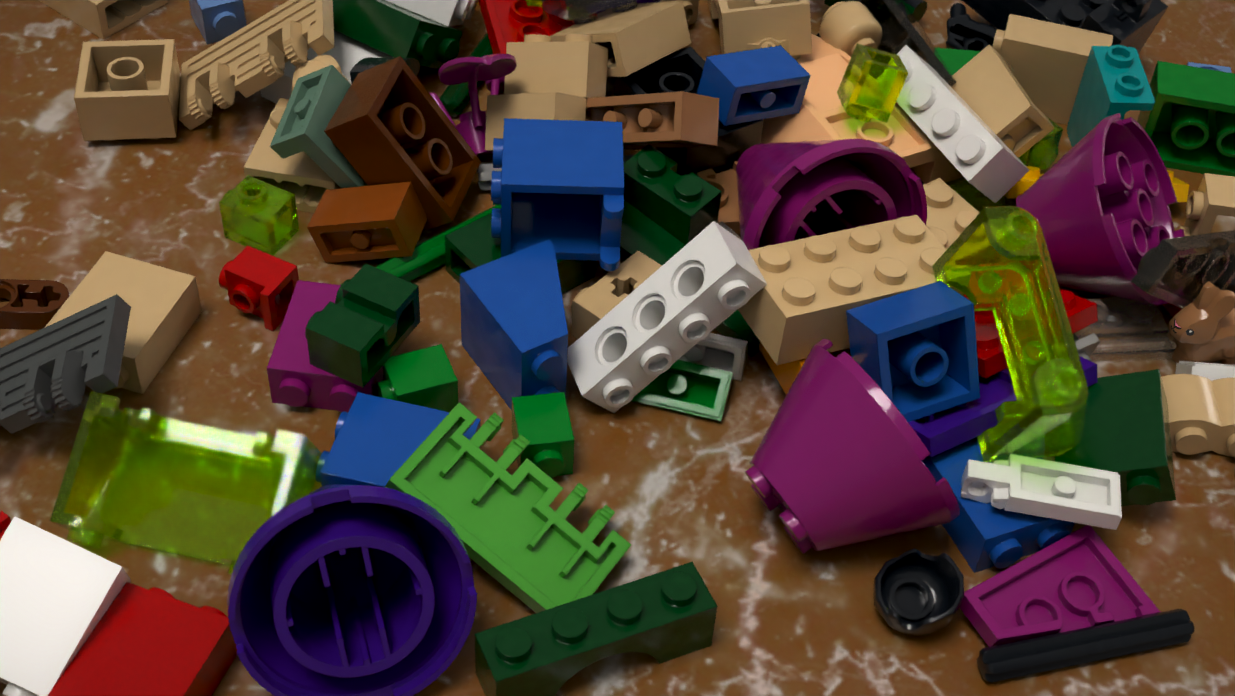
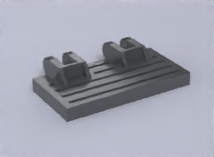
[0,294,131,434]

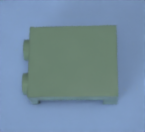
[270,65,368,188]

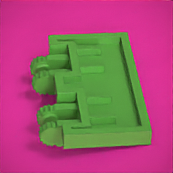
[385,402,631,613]

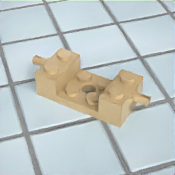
[708,0,812,60]

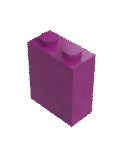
[267,280,391,412]

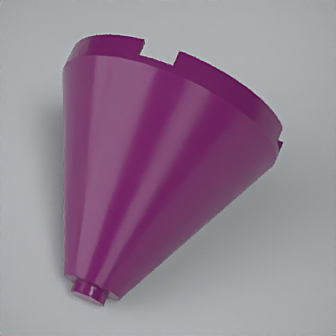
[736,139,927,250]

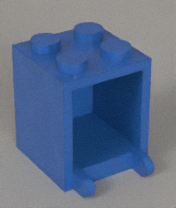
[491,118,624,271]

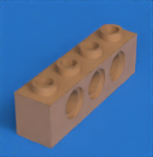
[585,91,719,150]

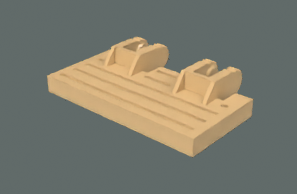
[179,0,335,130]

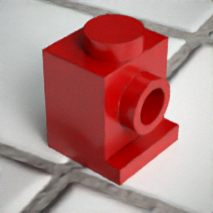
[219,245,299,331]

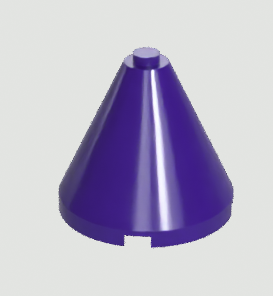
[227,484,477,696]

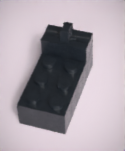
[962,0,1168,54]

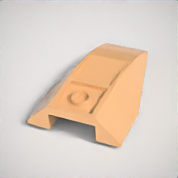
[761,34,963,184]

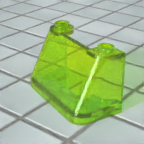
[932,206,1088,462]
[50,392,322,575]

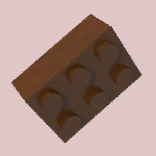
[324,56,481,232]

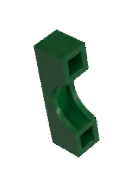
[474,562,717,696]

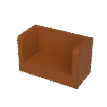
[307,182,427,263]

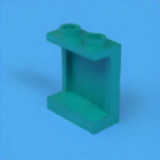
[1066,45,1155,147]

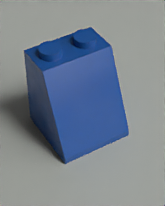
[460,239,568,410]

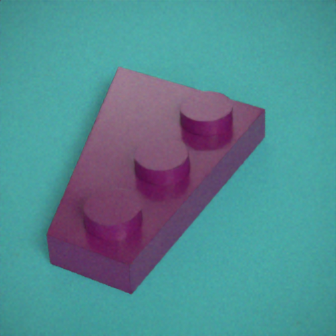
[960,525,1160,647]

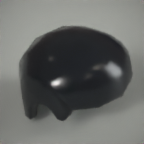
[873,548,964,636]

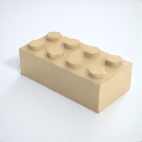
[738,215,969,365]

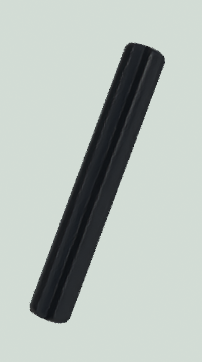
[977,609,1194,682]

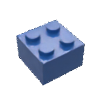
[846,281,980,422]

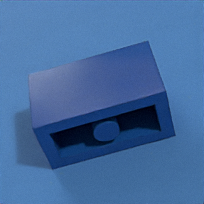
[697,46,811,126]

